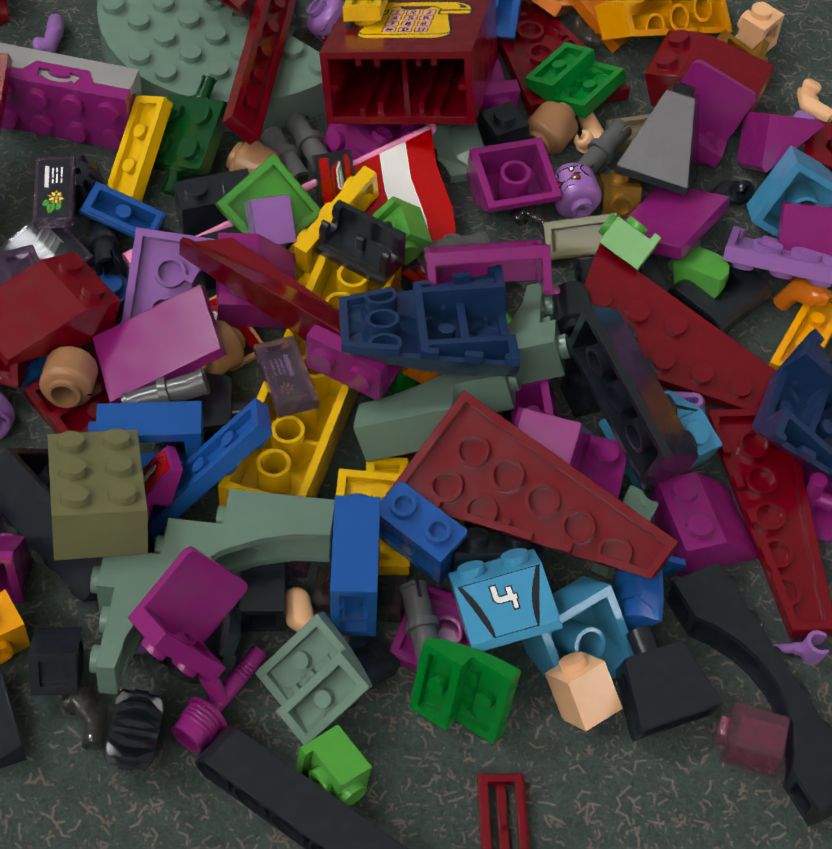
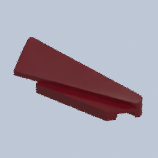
[179,237,341,341]

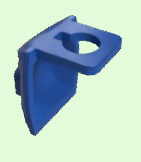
[612,556,687,632]

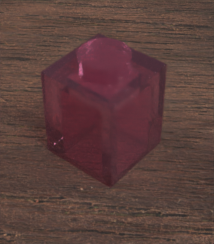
[714,702,790,777]

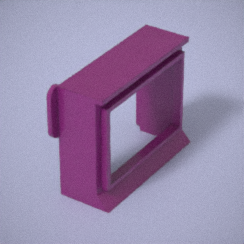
[424,239,560,295]

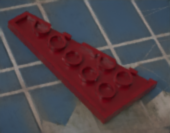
[497,0,630,116]
[584,243,776,409]
[386,390,680,581]

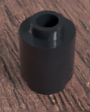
[552,281,593,339]

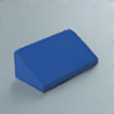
[80,181,167,238]

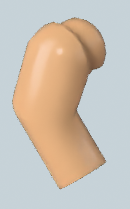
[285,587,314,632]

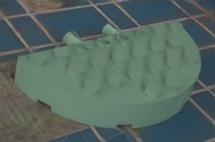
[97,0,325,132]

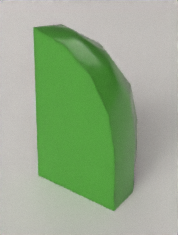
[673,246,730,299]

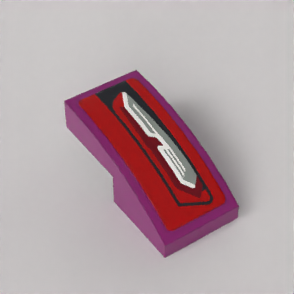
[142,446,183,520]

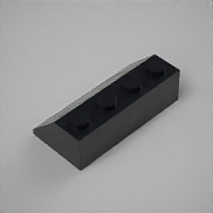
[567,305,699,490]
[0,448,155,602]

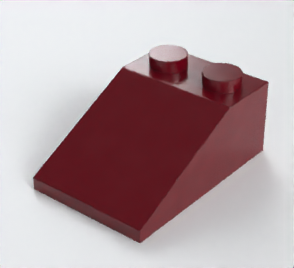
[644,29,775,112]
[0,252,121,366]

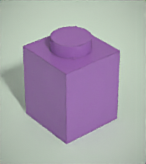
[244,195,297,249]

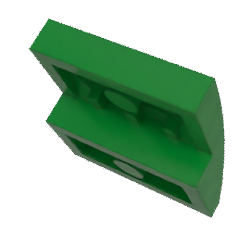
[524,42,626,118]
[409,638,521,745]

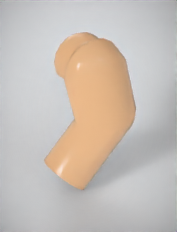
[796,78,832,123]
[574,112,604,154]

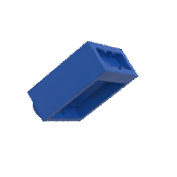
[88,401,205,470]
[330,493,380,636]

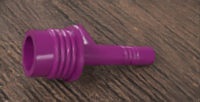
[171,646,267,753]

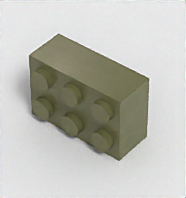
[47,429,148,560]

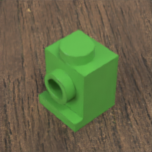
[372,196,432,266]
[598,213,661,271]
[296,725,372,806]

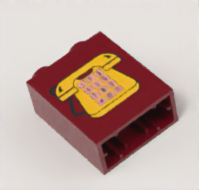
[319,0,498,124]

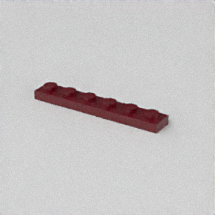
[222,0,296,145]

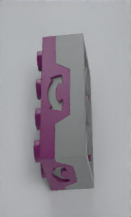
[0,43,142,150]

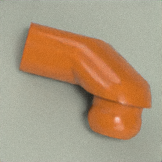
[773,277,830,311]

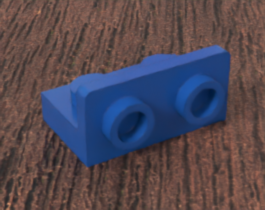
[379,481,467,584]

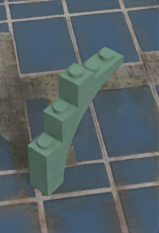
[353,283,571,462]
[89,489,335,695]

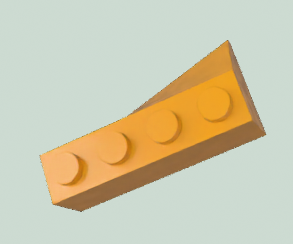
[595,0,733,40]

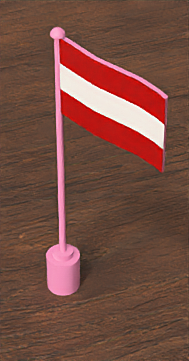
[122,124,456,271]

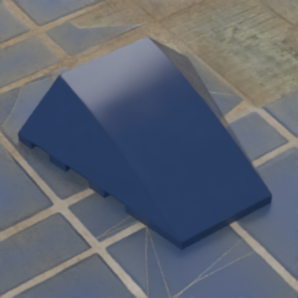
[338,265,520,377]
[751,328,832,482]

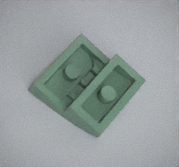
[255,612,372,745]

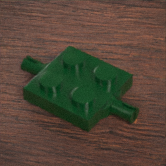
[153,75,227,197]

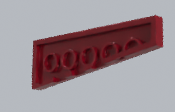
[707,408,832,638]

